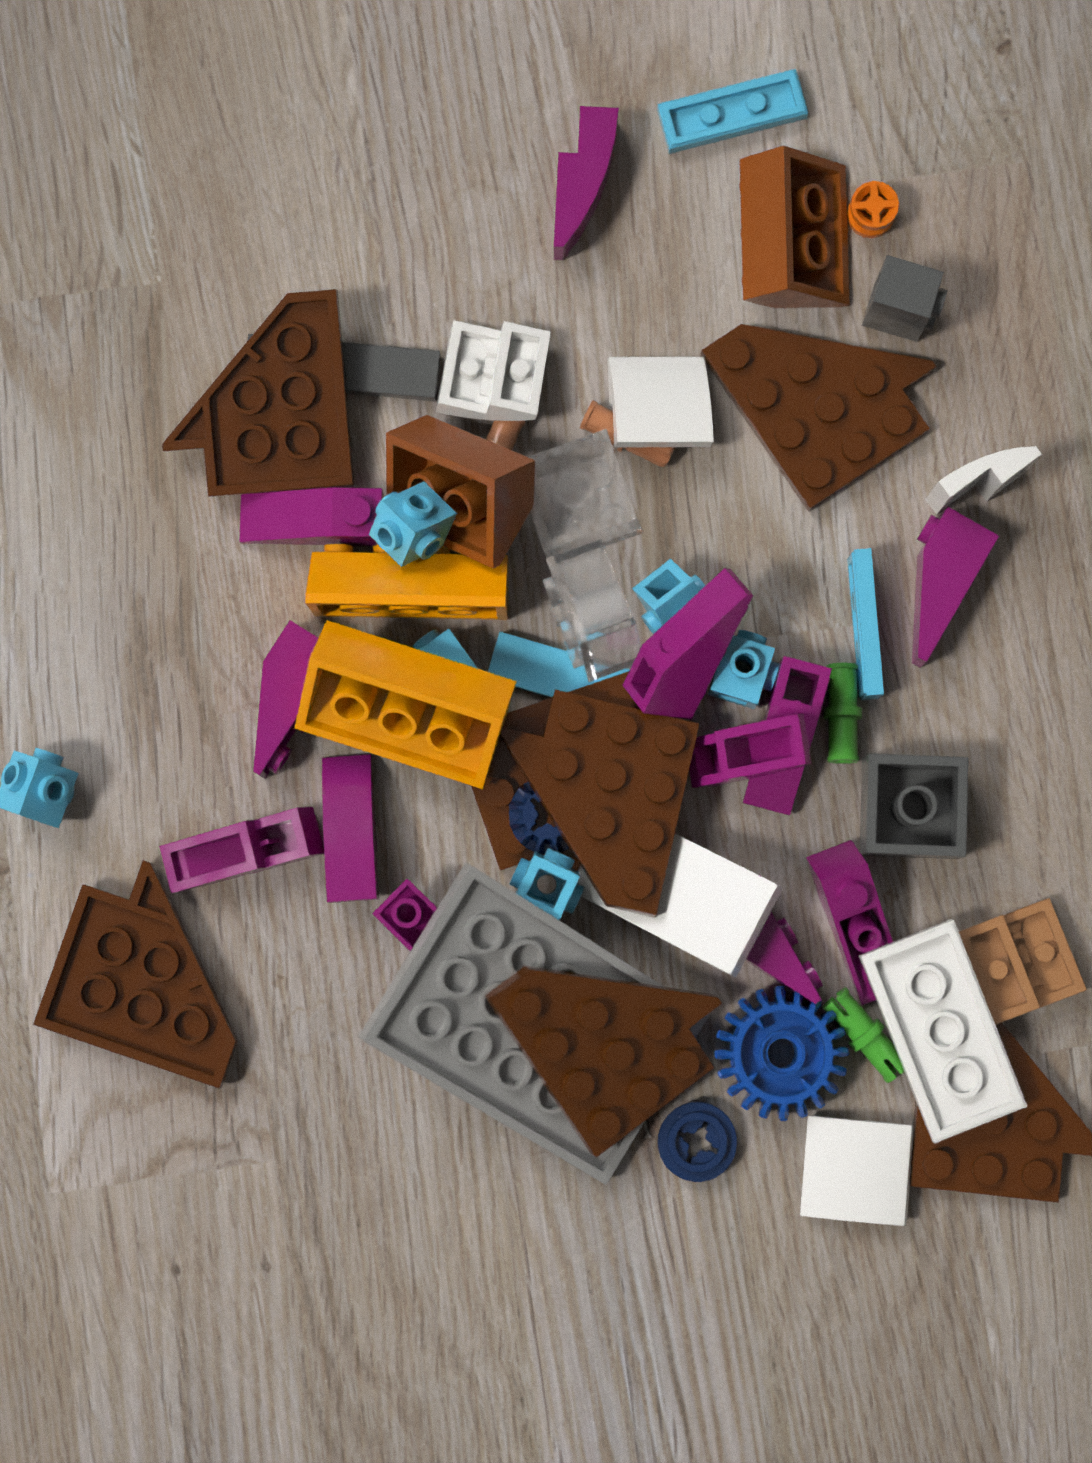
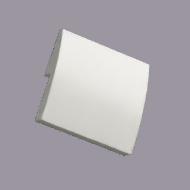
[436,320,551,421]
[607,357,714,448]
[925,446,1042,515]
[800,1116,914,1226]

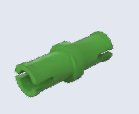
[823,663,862,764]
[822,987,904,1083]

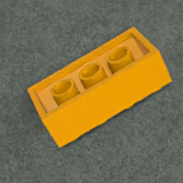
[305,544,509,620]
[294,620,517,789]

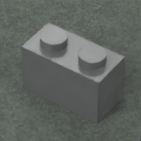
[862,255,948,342]

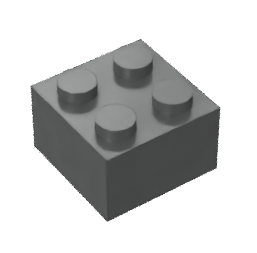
[859,753,968,859]

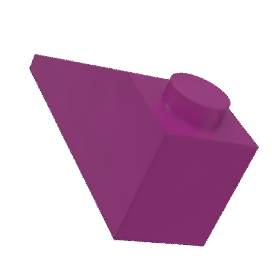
[239,487,385,546]
[912,507,999,668]

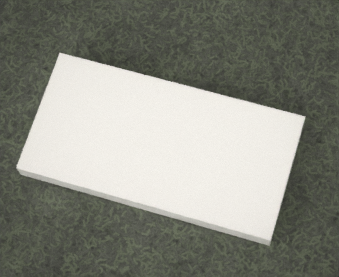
[577,834,783,978]
[859,919,1027,1143]

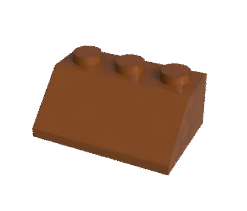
[739,145,850,308]
[386,415,535,569]

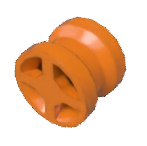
[847,181,899,239]

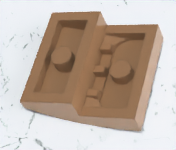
[959,898,1087,1025]

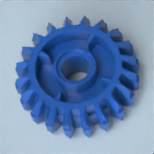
[714,986,849,1121]

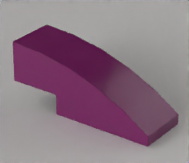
[554,106,619,260]
[689,713,811,788]
[322,754,379,903]
[159,807,324,893]

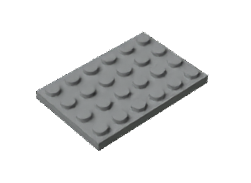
[358,863,709,1185]

